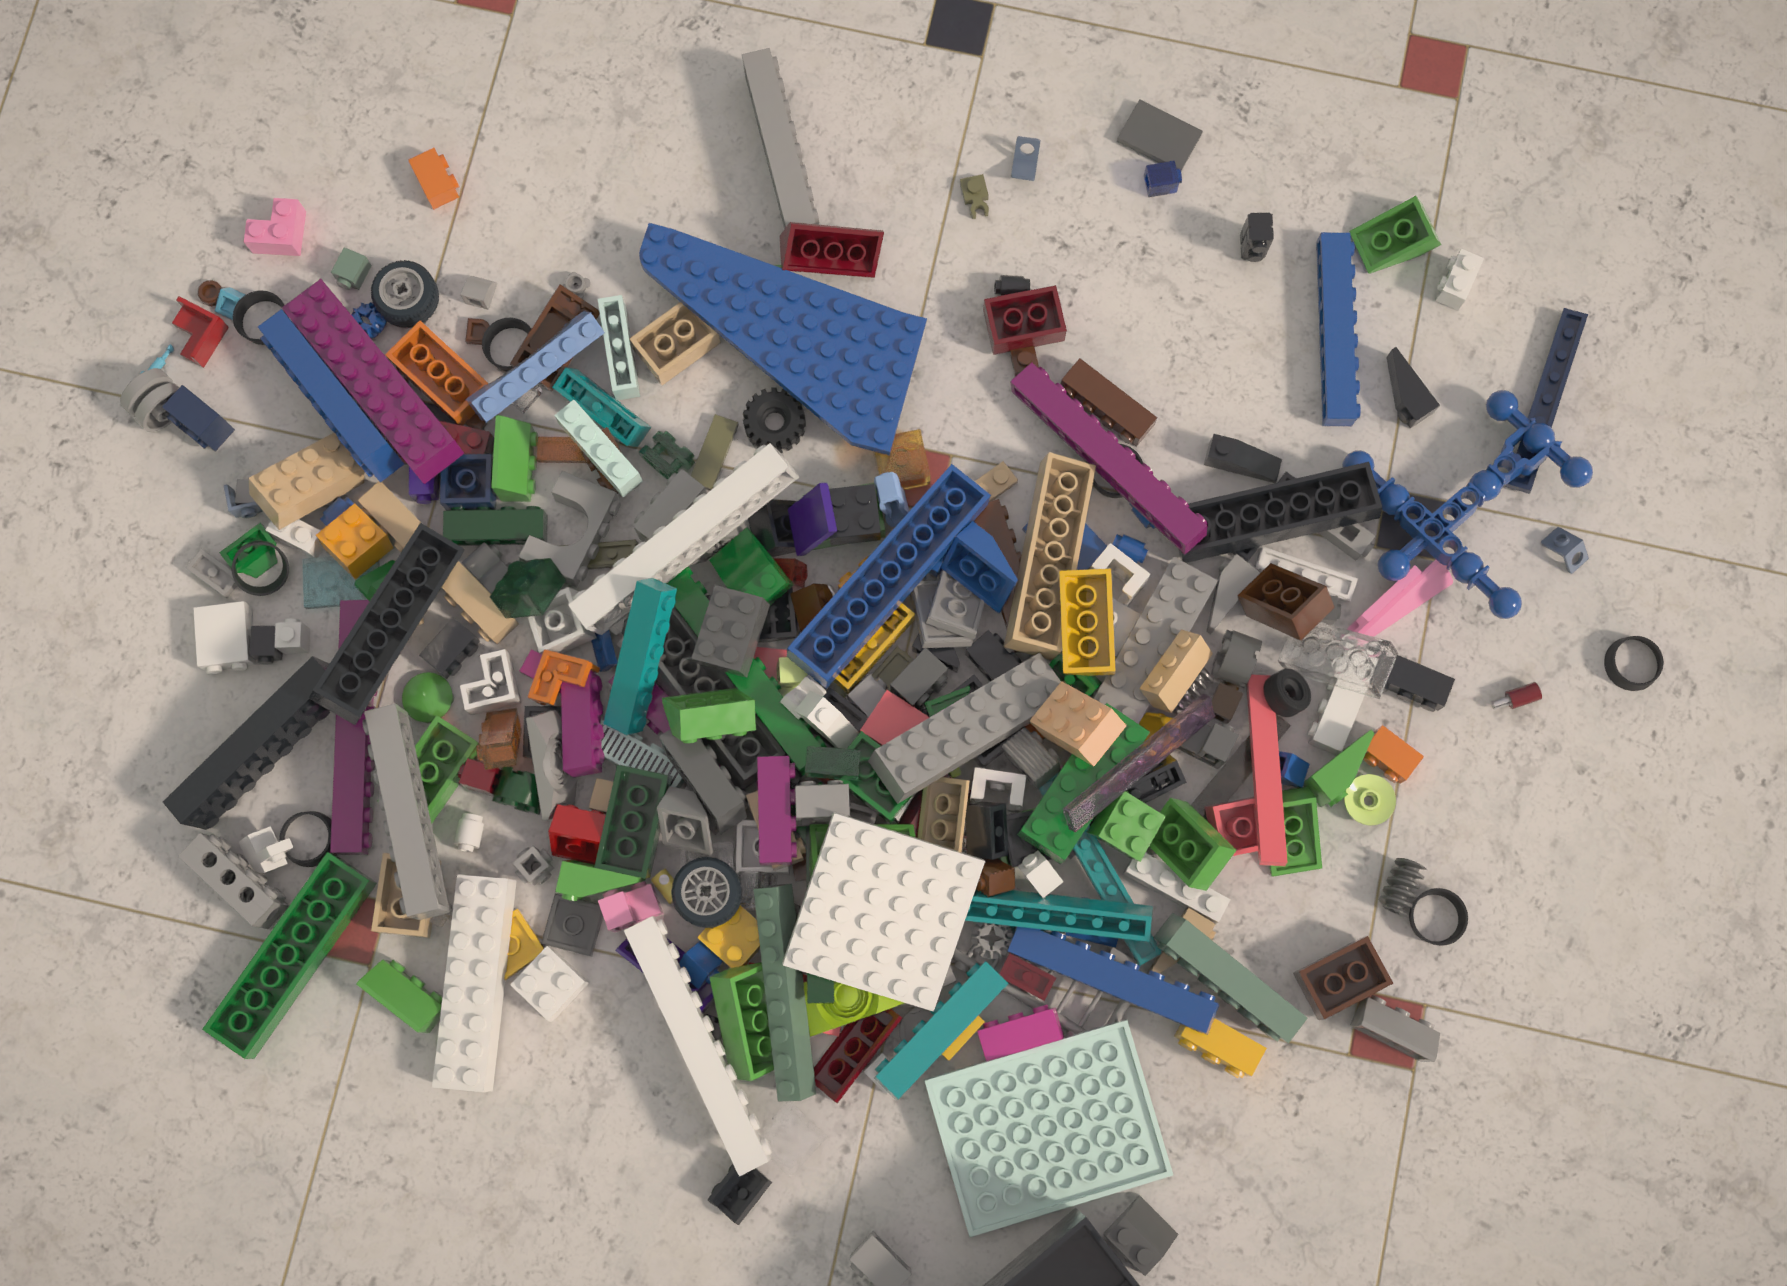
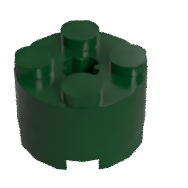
[492,766,541,815]

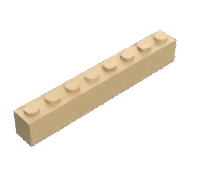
[358,481,519,644]

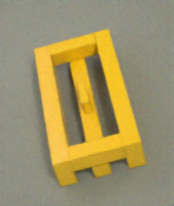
[942,1016,985,1061]

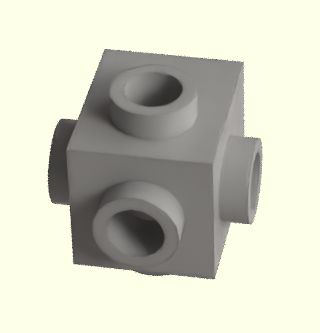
[513,846,554,885]

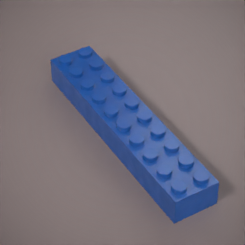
[786,464,991,689]

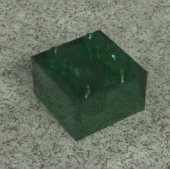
[490,558,566,619]

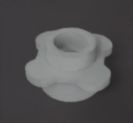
[562,272,590,298]

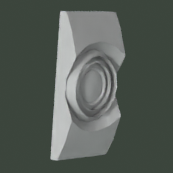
[526,710,577,821]

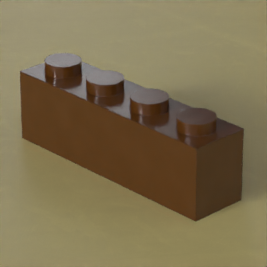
[1060,358,1158,447]

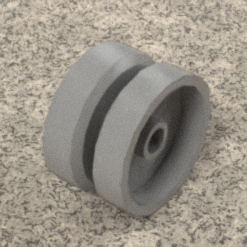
[120,368,180,432]

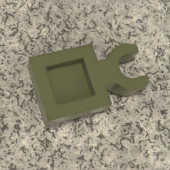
[960,174,989,219]

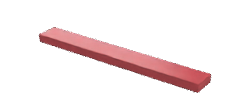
[1246,674,1287,866]

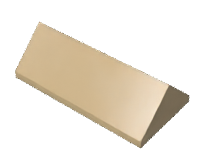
[918,777,970,852]

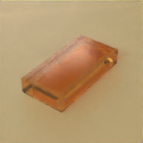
[537,437,586,463]

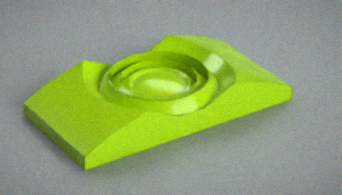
[803,981,904,1037]

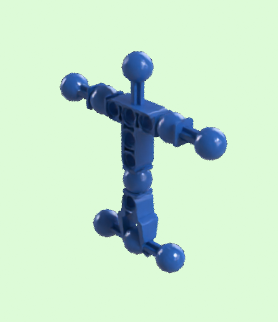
[1342,390,1593,619]

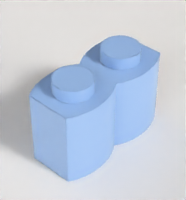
[874,472,909,527]

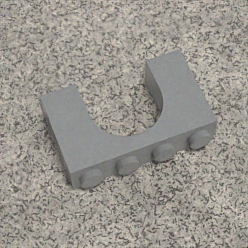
[518,471,620,587]

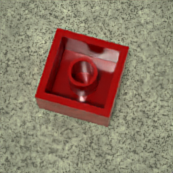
[548,804,606,865]

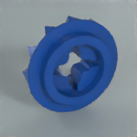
[351,302,386,339]

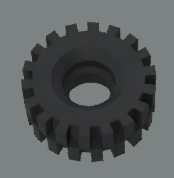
[743,387,806,453]

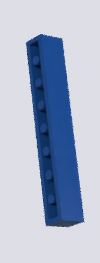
[1316,232,1361,427]
[1008,927,1219,1035]

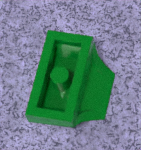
[219,523,278,578]

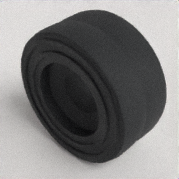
[1264,668,1311,717]

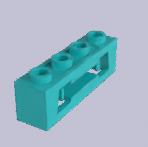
[552,367,651,447]

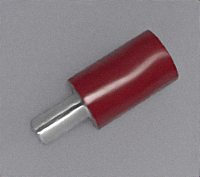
[1491,682,1542,710]

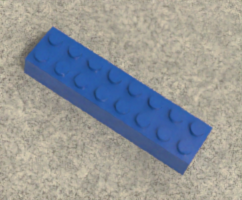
[258,309,405,483]

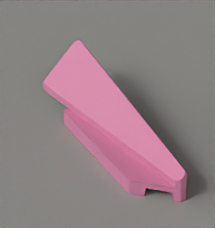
[1341,560,1453,648]

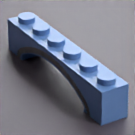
[466,311,605,422]

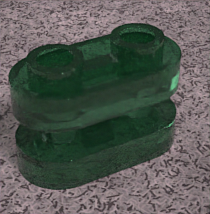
[638,430,695,480]

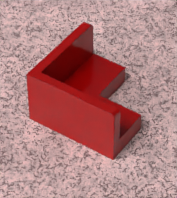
[172,296,229,368]

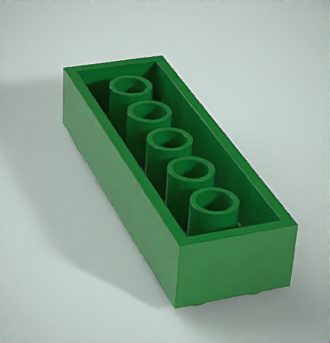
[1017,703,1150,865]

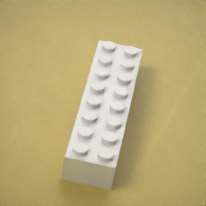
[432,875,517,1092]

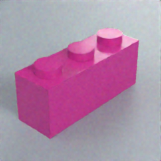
[977,1004,1064,1061]

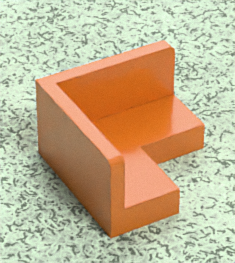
[528,649,600,706]

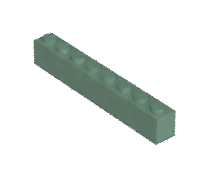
[753,883,816,1102]

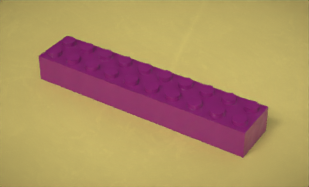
[282,279,464,484]

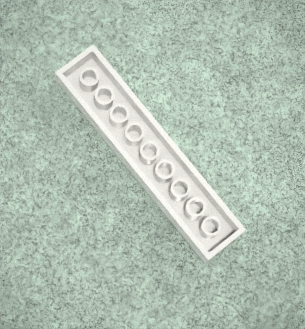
[568,443,799,635]

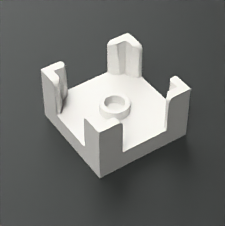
[1091,543,1150,607]
[969,767,1026,812]

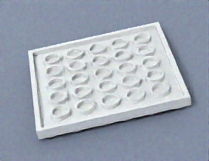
[782,812,985,1011]

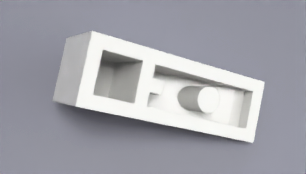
[794,691,859,754]

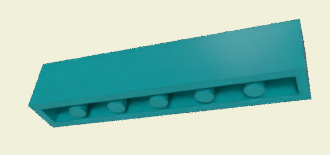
[603,578,677,736]
[874,961,1009,1101]

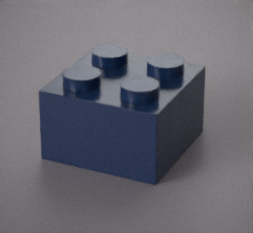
[162,385,235,452]
[440,454,496,511]

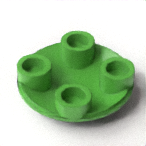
[402,672,454,723]

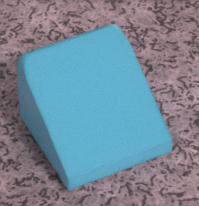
[214,287,246,320]

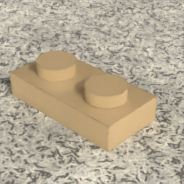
[975,461,1018,502]

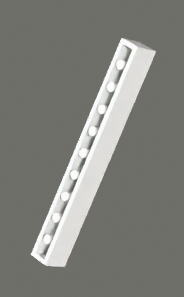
[624,916,772,1176]

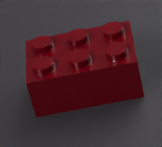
[983,285,1067,355]

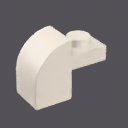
[238,826,293,874]

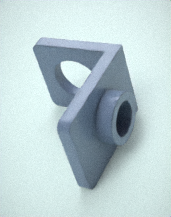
[1011,136,1041,181]
[224,484,263,518]
[1541,527,1589,574]

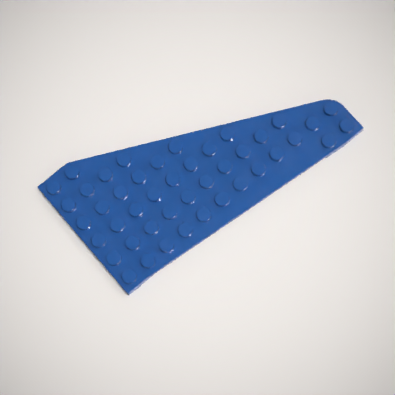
[639,223,927,456]

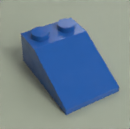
[941,521,1018,613]

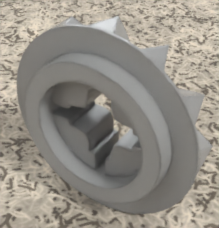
[971,922,1013,959]

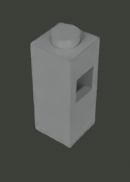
[1318,523,1375,561]

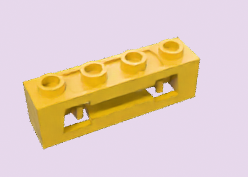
[833,603,915,694]

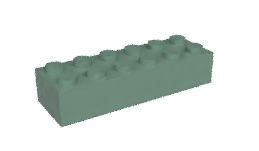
[1153,913,1308,1043]

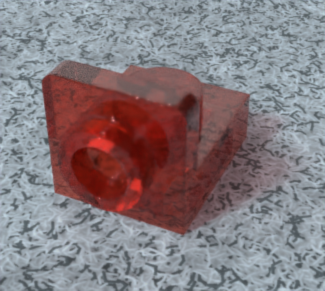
[773,558,808,588]

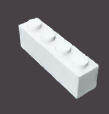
[1307,648,1379,756]
[1123,853,1231,924]

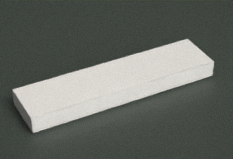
[1255,546,1358,604]

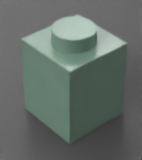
[331,247,372,290]

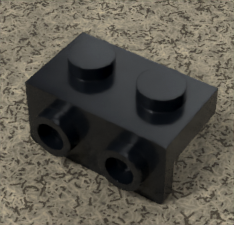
[708,1164,772,1225]

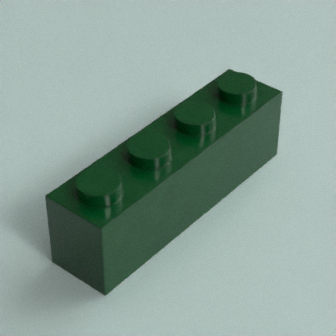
[443,506,548,546]

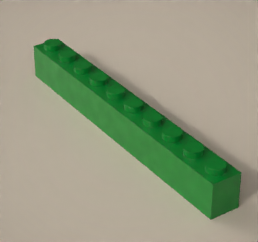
[666,566,827,776]

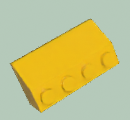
[1059,569,1115,676]

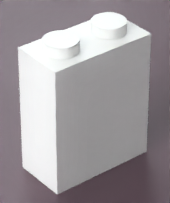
[193,601,256,674]

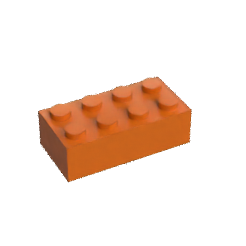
[385,321,489,426]

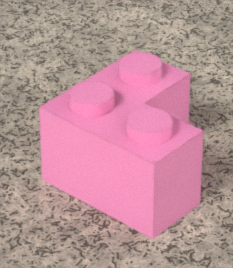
[244,198,306,256]
[598,881,664,932]

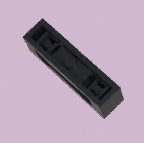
[1090,753,1187,824]

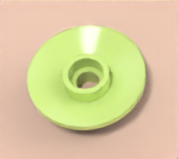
[1344,774,1396,826]

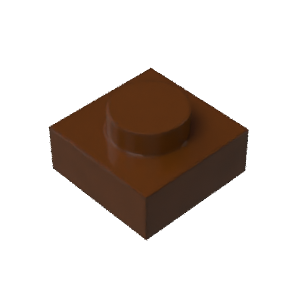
[1010,346,1039,376]

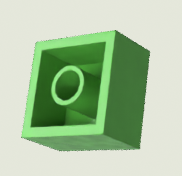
[1087,787,1166,862]

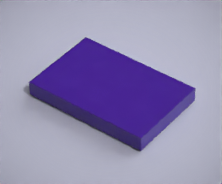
[788,483,837,556]

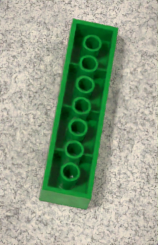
[202,852,377,1059]

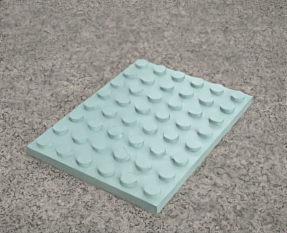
[924,1019,1173,1237]

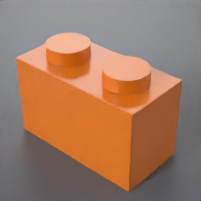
[408,148,459,210]
[1363,725,1424,784]

